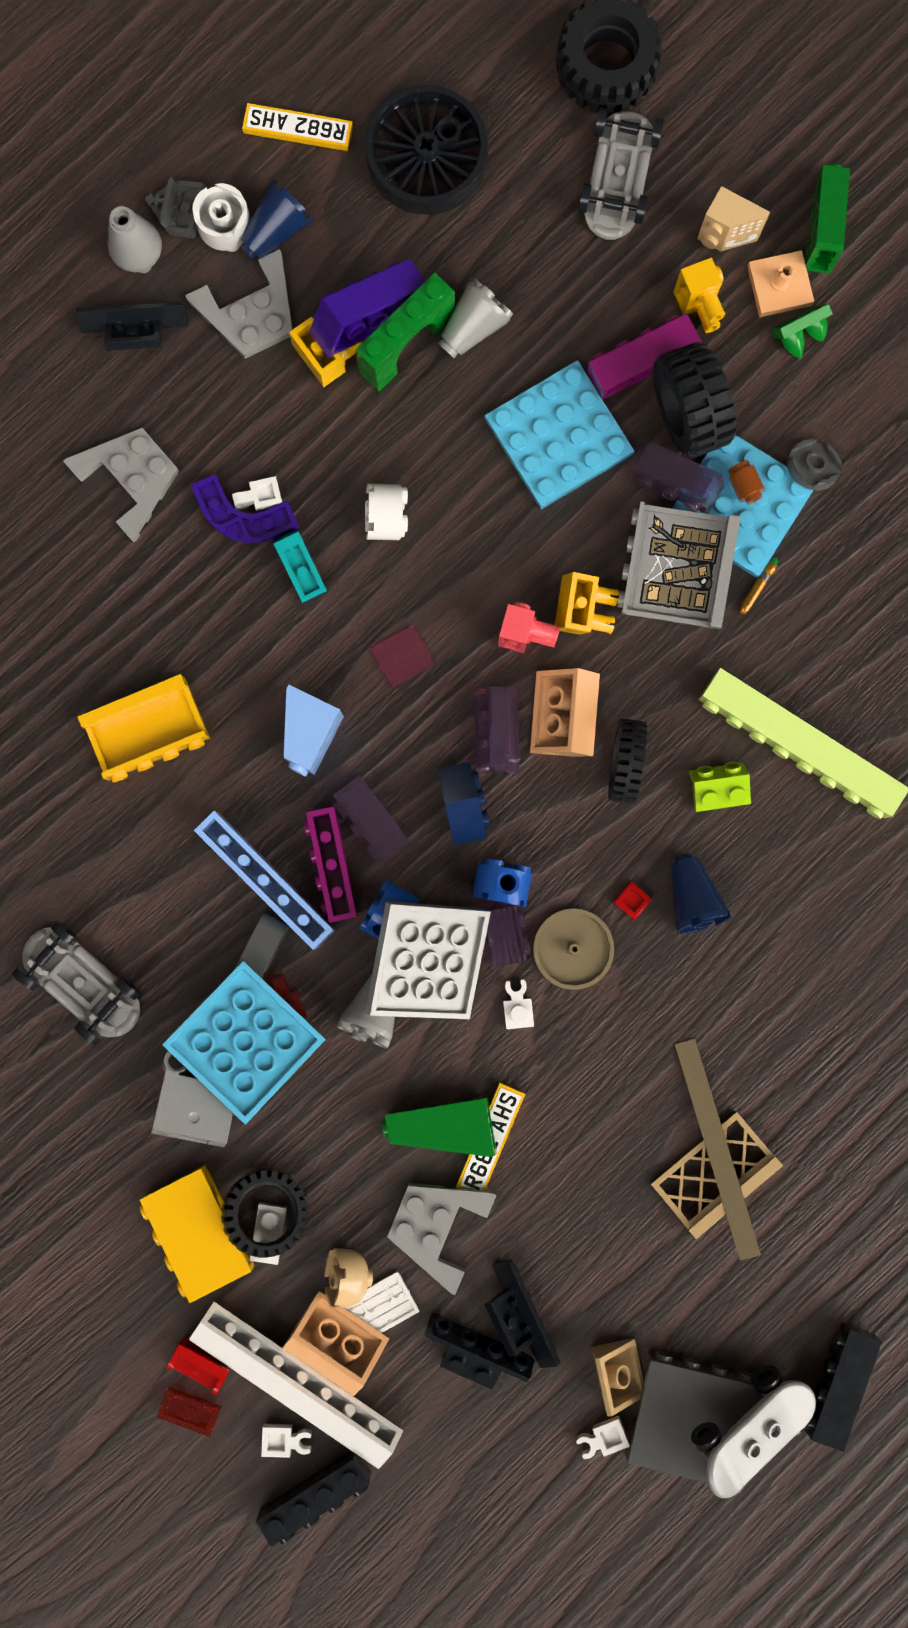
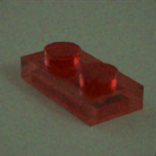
[157,1387,222,1437]

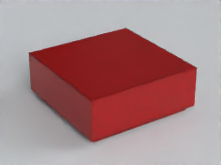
[613,881,652,920]

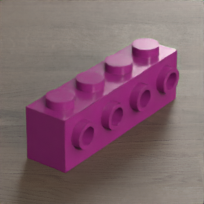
[587,314,702,400]
[303,806,359,923]

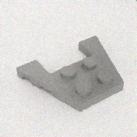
[185,249,293,359]
[63,428,179,543]
[387,1183,497,1295]

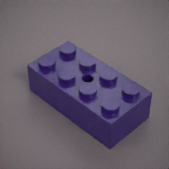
[309,259,426,358]

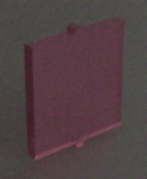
[371,625,435,688]

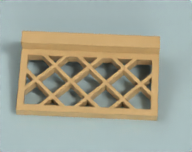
[651,1112,783,1239]

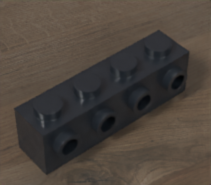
[804,1322,882,1452]
[256,1451,371,1547]

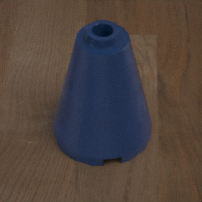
[241,179,314,259]
[671,853,731,934]

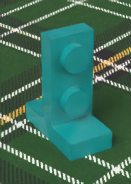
[272,529,327,603]

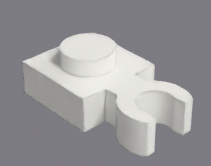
[503,979,534,1029]
[576,1416,631,1459]
[261,1424,312,1458]

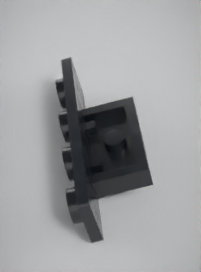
[75,302,189,351]
[484,1259,561,1368]
[424,1313,535,1390]

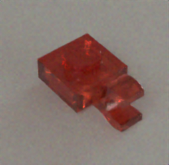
[272,975,307,1018]

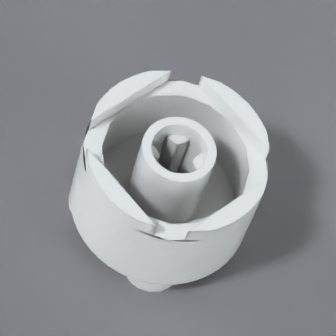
[192,183,251,252]
[365,483,408,540]

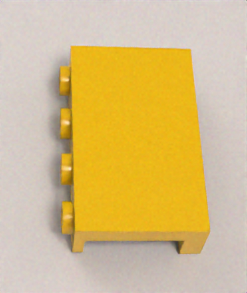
[78,674,210,782]
[139,1165,255,1303]

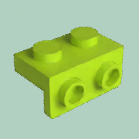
[689,762,751,812]

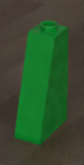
[805,164,850,274]
[382,1097,497,1157]

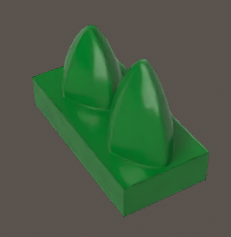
[771,304,832,359]

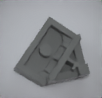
[145,177,208,239]

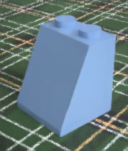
[284,685,344,777]

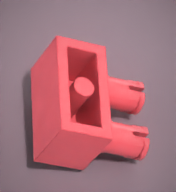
[498,602,560,653]

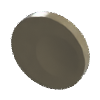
[533,909,614,990]

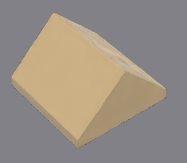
[592,1338,644,1417]

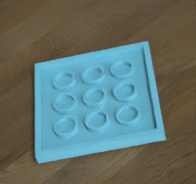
[485,360,635,509]
[672,435,813,578]
[162,961,326,1125]

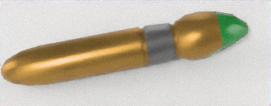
[739,557,778,615]

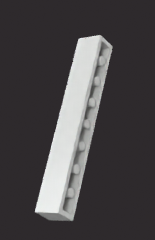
[189,1302,403,1469]

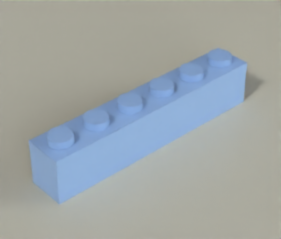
[194,811,336,950]

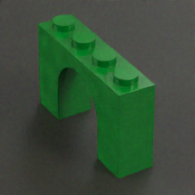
[355,273,455,392]

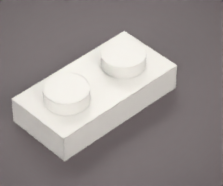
[250,1202,288,1265]

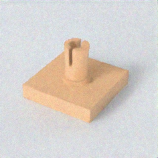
[747,250,814,317]

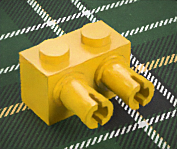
[673,257,725,333]
[289,317,362,387]
[555,572,619,635]

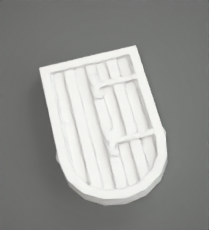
[344,1271,420,1333]

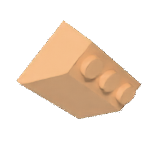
[530,668,600,757]
[283,1291,389,1396]

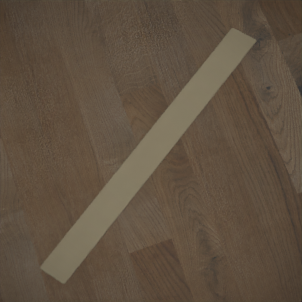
[675,1039,761,1260]

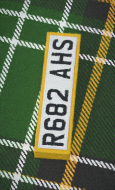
[242,103,353,151]
[456,1082,525,1191]

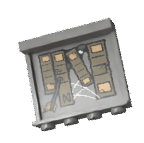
[617,502,741,629]

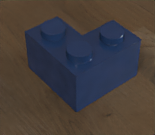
[437,762,490,845]

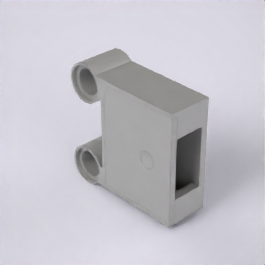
[151,1051,233,1147]

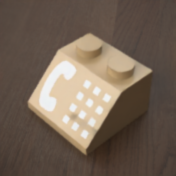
[697,186,770,251]

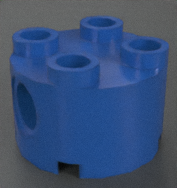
[472,859,532,907]
[359,880,420,940]

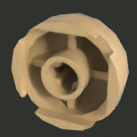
[325,1248,373,1307]

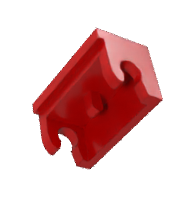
[167,1337,231,1395]

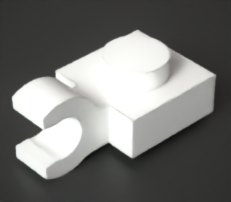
[232,476,282,511]

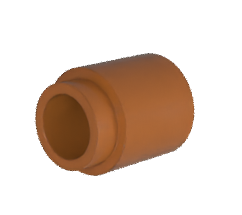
[728,460,765,504]

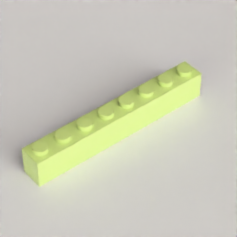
[698,668,908,819]

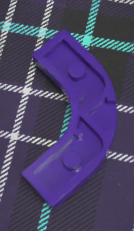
[191,474,300,544]

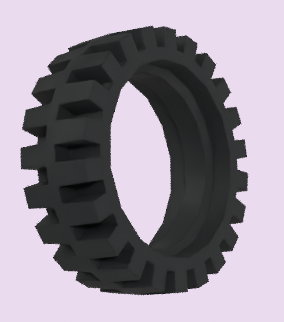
[608,719,647,804]
[221,1171,309,1258]

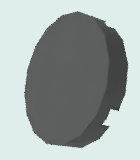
[787,439,842,491]

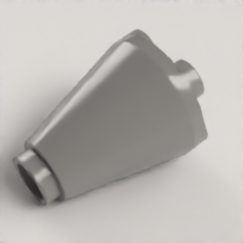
[107,206,162,273]
[438,278,513,358]
[337,974,395,1048]

